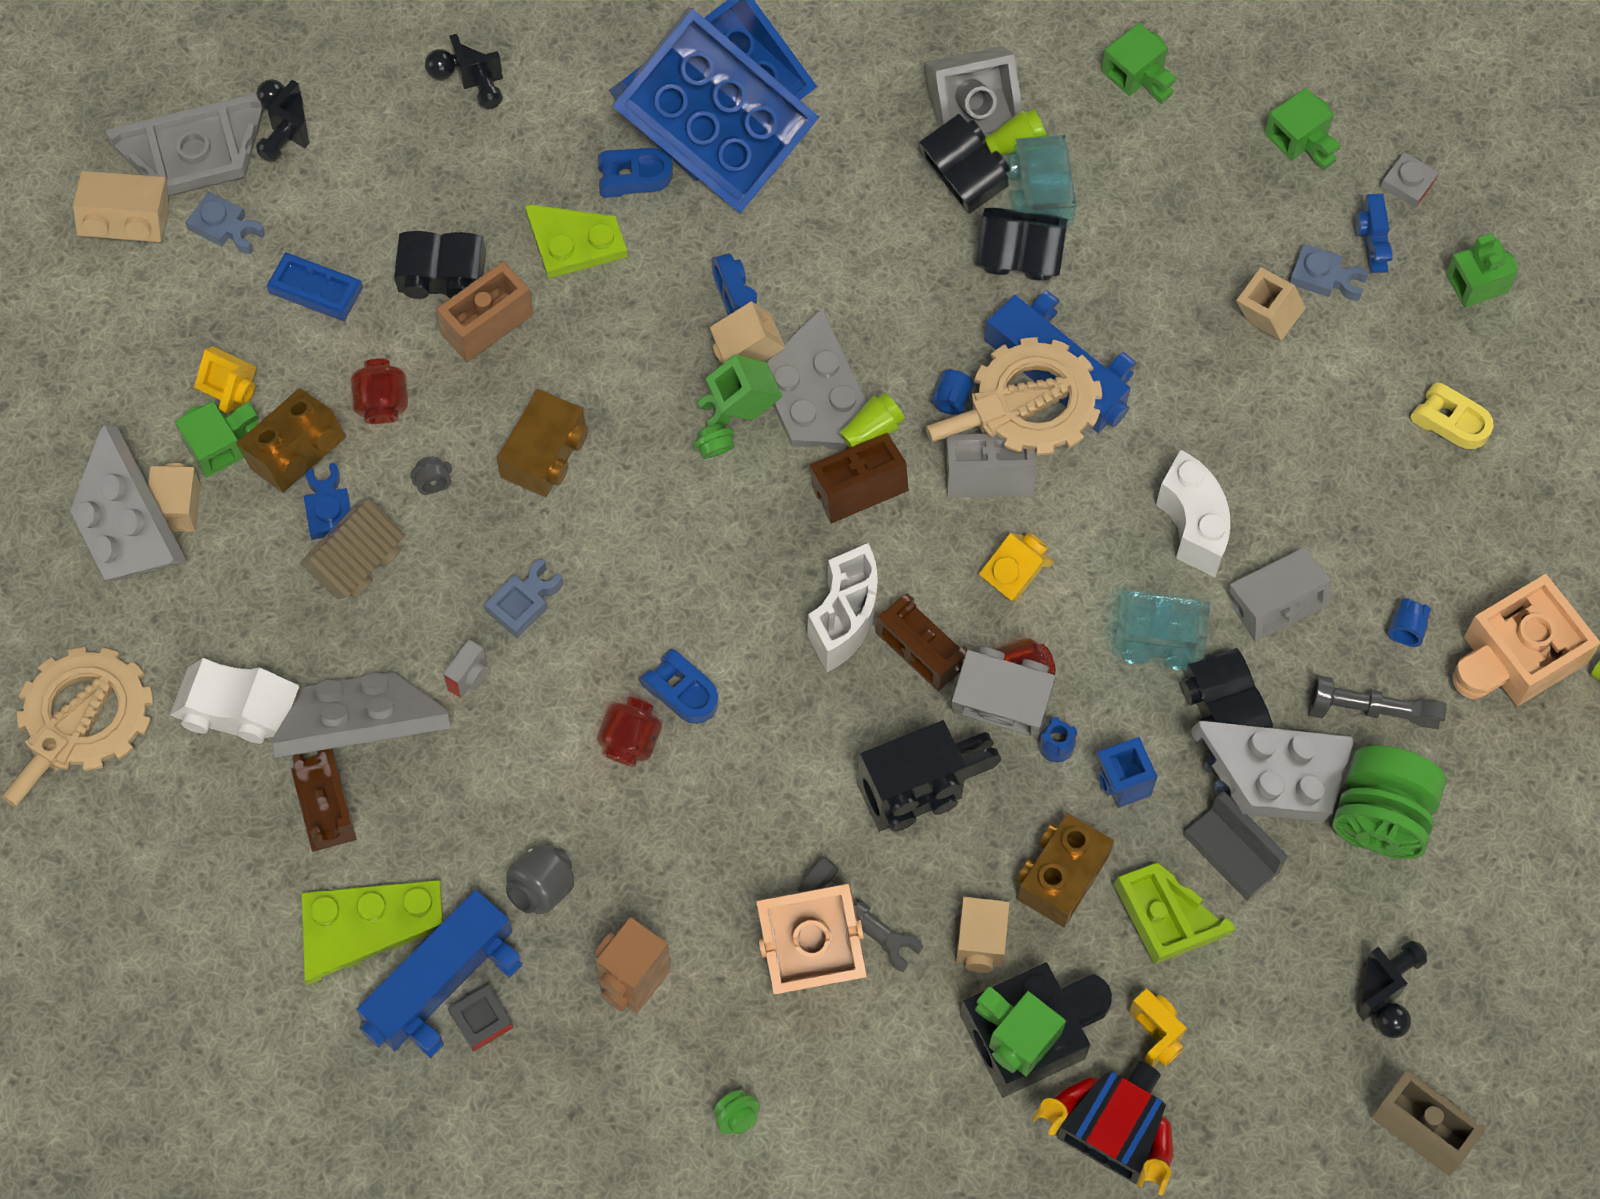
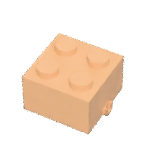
[756,883,868,994]

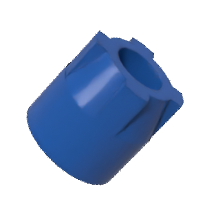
[931,369,974,415]
[1388,598,1431,647]
[1038,717,1077,763]

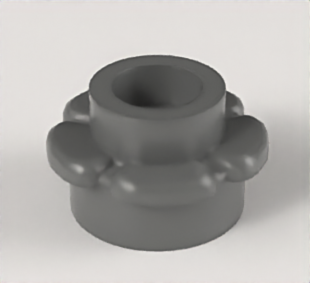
[410,456,452,495]

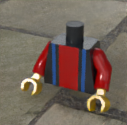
[1031,1061,1174,1196]

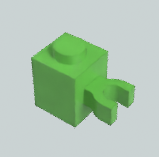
[1101,23,1176,104]
[1264,88,1341,171]
[1446,233,1518,308]
[697,354,783,427]
[175,401,259,478]
[975,986,1066,1077]

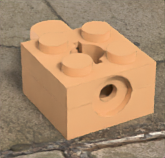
[1453,574,1600,707]

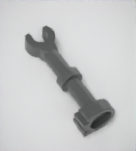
[1309,675,1447,730]
[798,857,923,972]

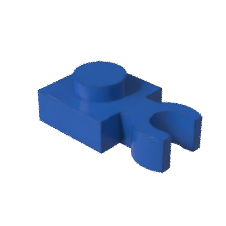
[1355,193,1393,273]
[304,463,351,540]

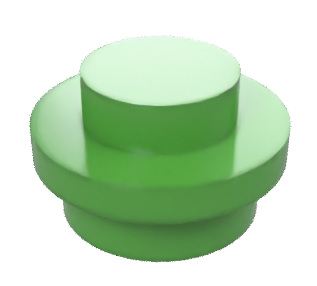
[693,423,735,459]
[714,1090,760,1134]

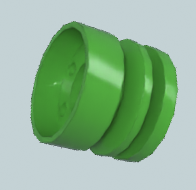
[1332,745,1447,859]

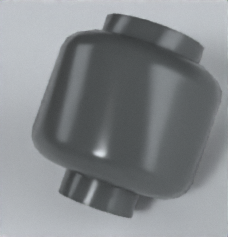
[506,845,574,914]

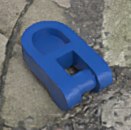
[598,148,673,198]
[712,253,757,315]
[639,649,718,724]

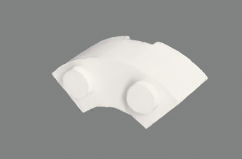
[1156,450,1230,577]
[807,543,878,672]
[170,658,299,744]

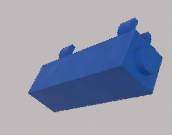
[984,290,1136,433]
[356,890,522,1059]

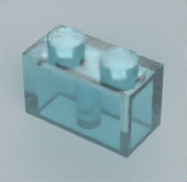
[1007,135,1076,226]
[1112,591,1210,670]

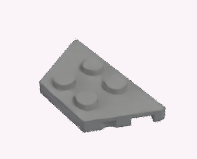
[106,93,264,196]
[767,310,867,450]
[70,425,186,581]
[272,672,450,758]
[1191,721,1354,822]

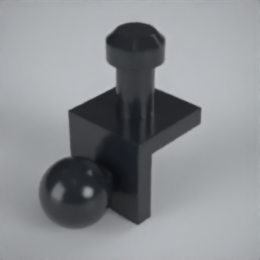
[425,34,503,109]
[256,79,310,162]
[1358,940,1427,1038]

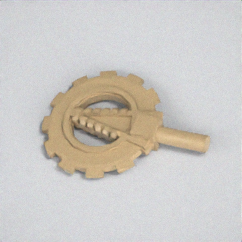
[926,337,1102,456]
[2,647,154,808]

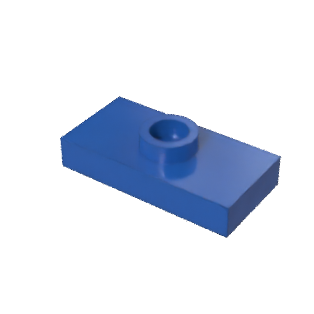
[267,252,363,322]

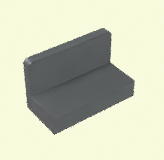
[1184,791,1287,901]

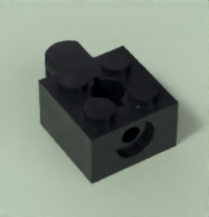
[857,720,1001,832]
[960,962,1112,1098]

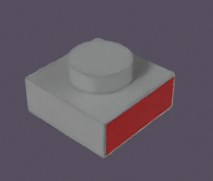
[1380,152,1439,208]
[443,639,488,699]

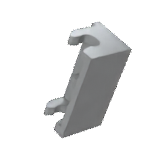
[945,434,1036,498]
[1230,547,1332,642]

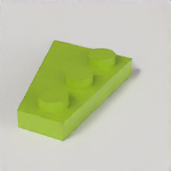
[301,880,443,985]

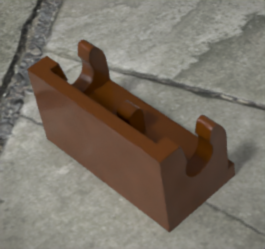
[809,433,909,524]
[876,593,969,692]
[291,748,357,852]

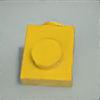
[194,346,257,414]
[979,532,1054,602]
[1129,988,1187,1067]

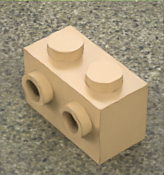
[73,171,169,242]

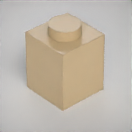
[1236,267,1306,341]
[710,301,786,364]
[148,463,201,532]
[956,897,1010,973]

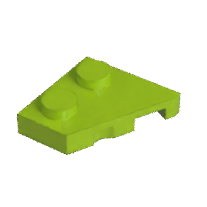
[525,205,628,279]
[1114,862,1236,965]

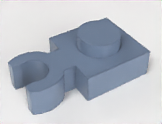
[185,192,265,254]
[1290,244,1369,301]
[484,559,563,638]

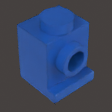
[1097,737,1158,808]

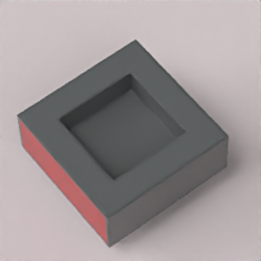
[448,984,513,1052]

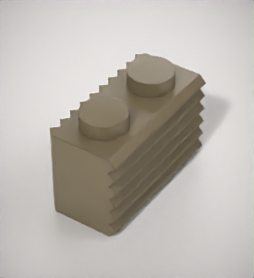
[300,498,405,599]
[1371,1071,1485,1177]

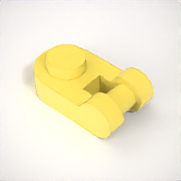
[1411,382,1494,449]

